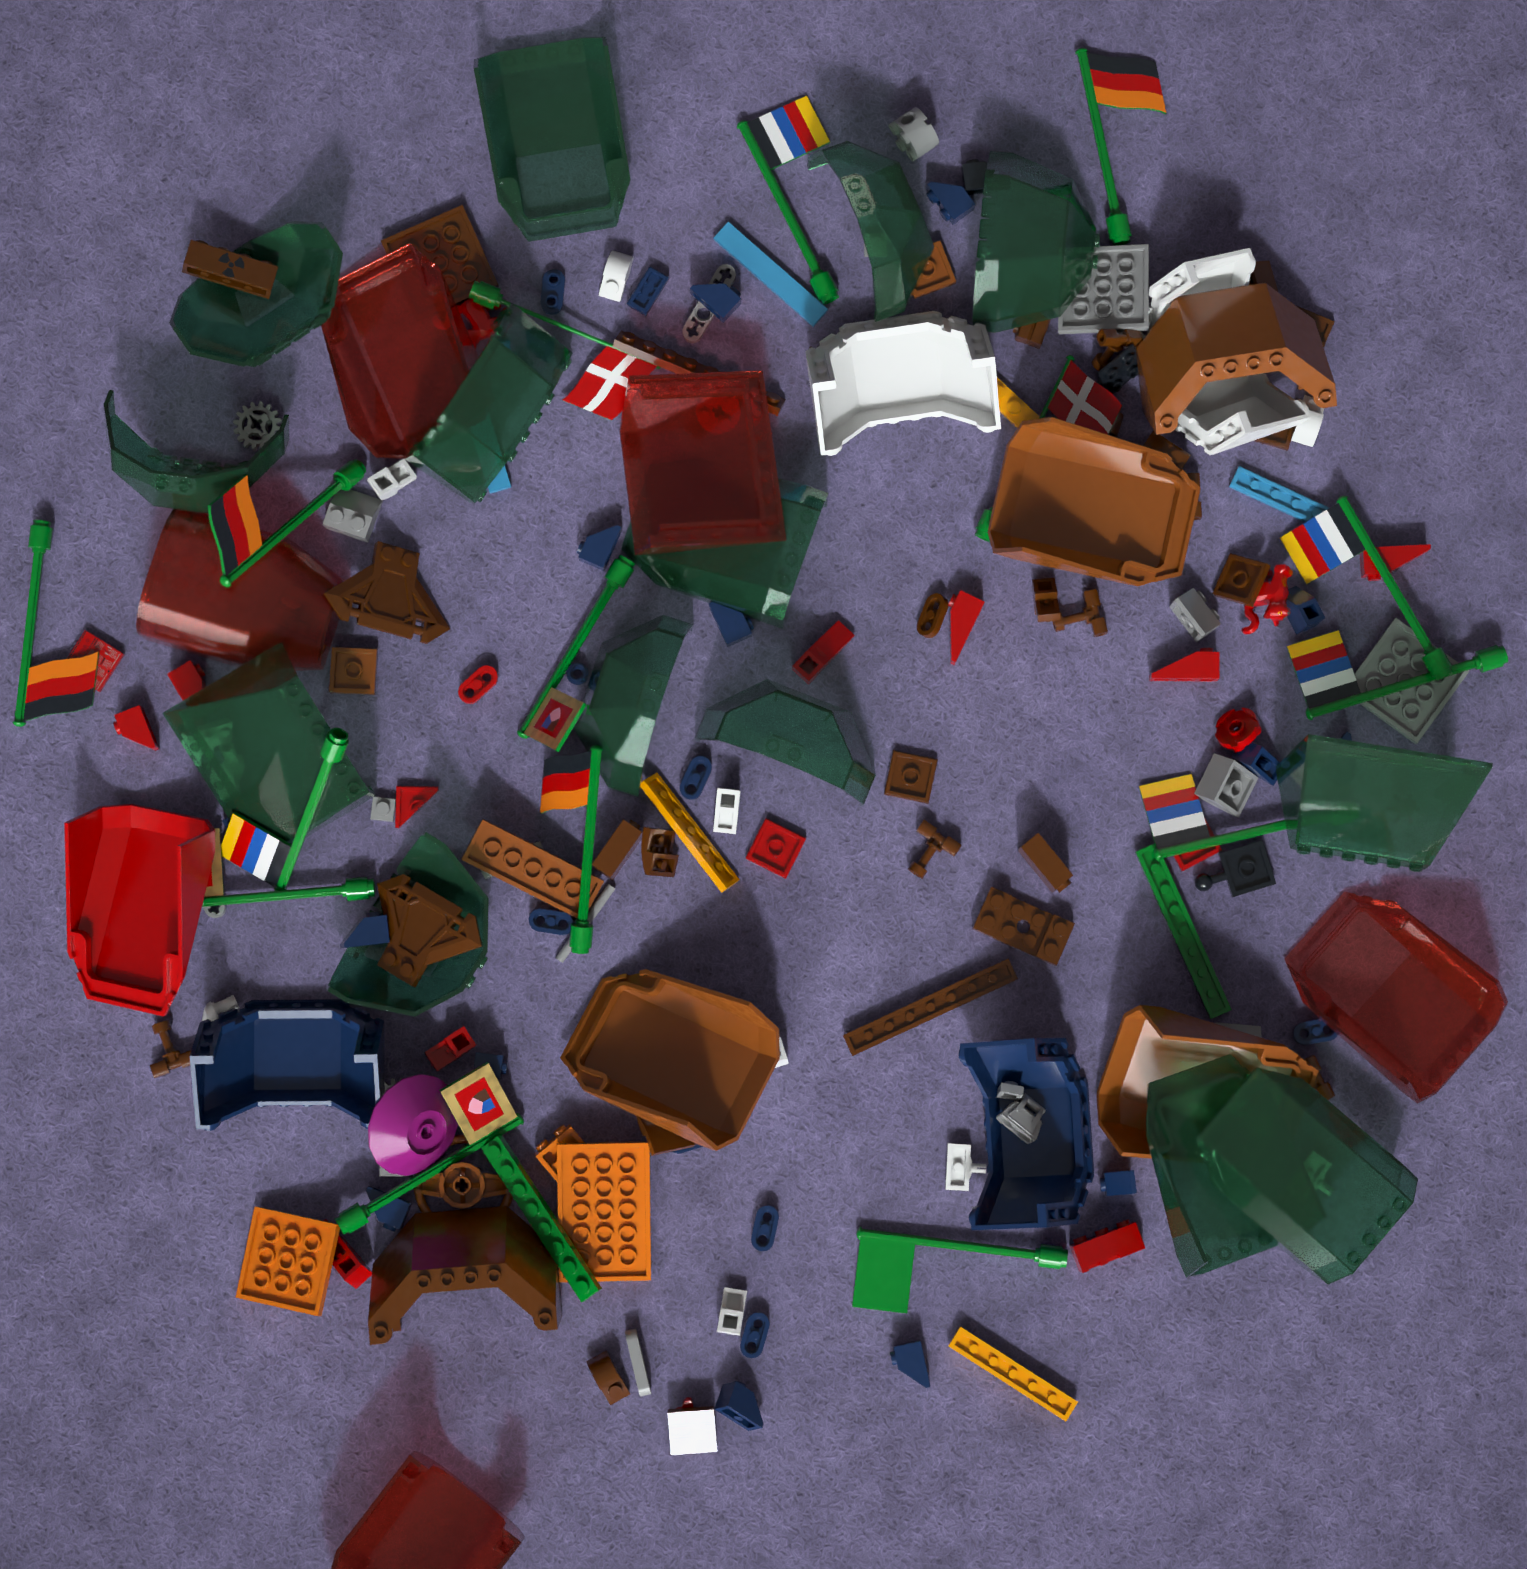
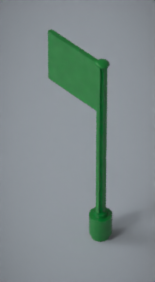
[852,1226,1068,1314]

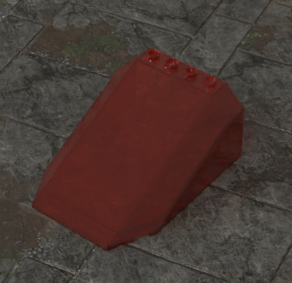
[321,243,494,459]
[1284,892,1508,1104]

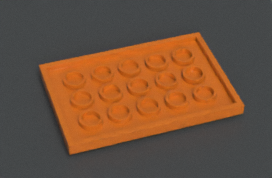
[557,1142,651,1282]

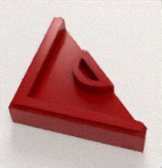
[395,786,439,828]

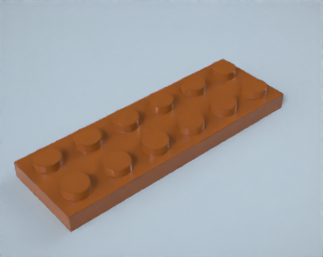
[461,818,604,918]

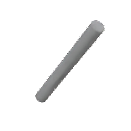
[555,884,615,963]

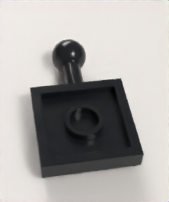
[1195,840,1276,898]

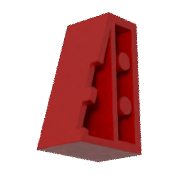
[1069,1219,1145,1273]

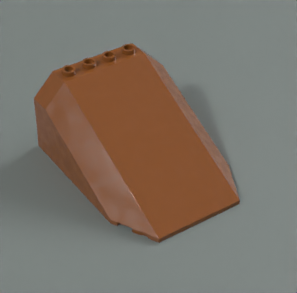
[988,417,1201,586]
[560,969,780,1151]
[1097,1005,1319,1166]

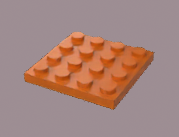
[236,1206,340,1316]

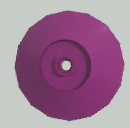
[368,1074,458,1176]

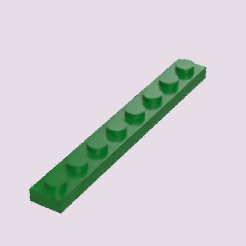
[1135,844,1232,1019]
[481,1134,602,1303]

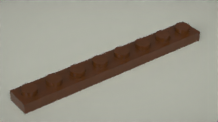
[612,330,786,416]
[843,958,1018,1056]

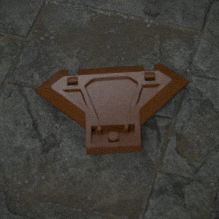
[324,541,450,644]
[377,874,483,987]

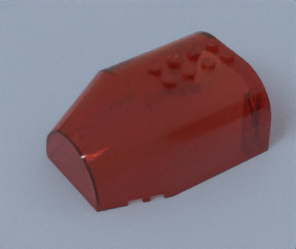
[136,505,345,672]
[331,1451,525,1569]

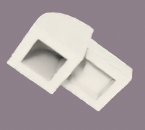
[598,251,634,302]
[1291,395,1324,447]
[367,459,417,500]
[713,787,741,834]
[717,1287,747,1336]

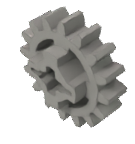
[233,401,283,451]

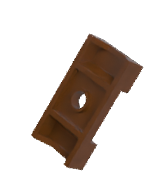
[972,887,1075,966]

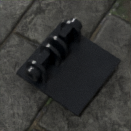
[1096,344,1138,394]

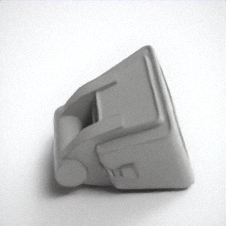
[996,1093,1046,1144]

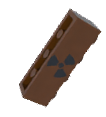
[182,240,278,299]

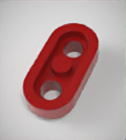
[458,665,498,704]

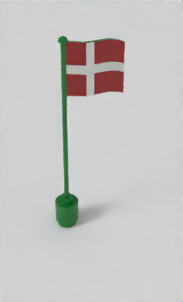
[468,281,661,420]
[975,355,1122,542]

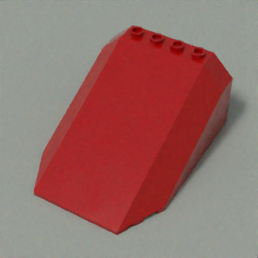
[64,804,215,1017]

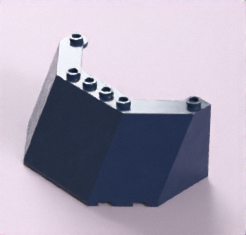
[190,999,385,1131]
[958,1038,1094,1230]

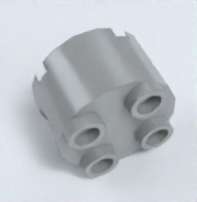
[888,107,939,162]

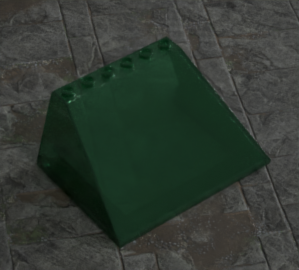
[162,642,376,844]
[1276,734,1493,872]

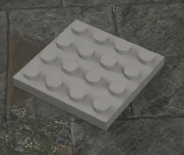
[1058,244,1149,334]
[1354,618,1469,744]

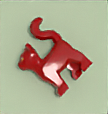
[433,299,512,352]
[1241,564,1293,634]

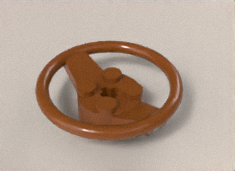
[414,1134,513,1213]

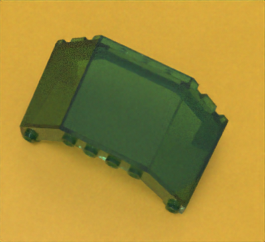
[405,303,572,504]

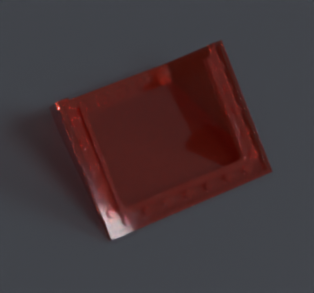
[619,370,786,555]

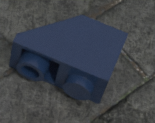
[926,182,975,225]
[1286,586,1325,635]

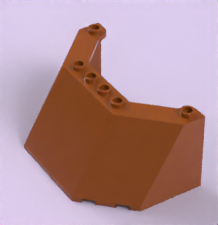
[1136,283,1337,435]

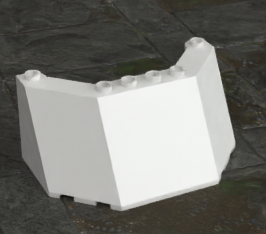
[1145,248,1311,455]
[805,311,1001,456]

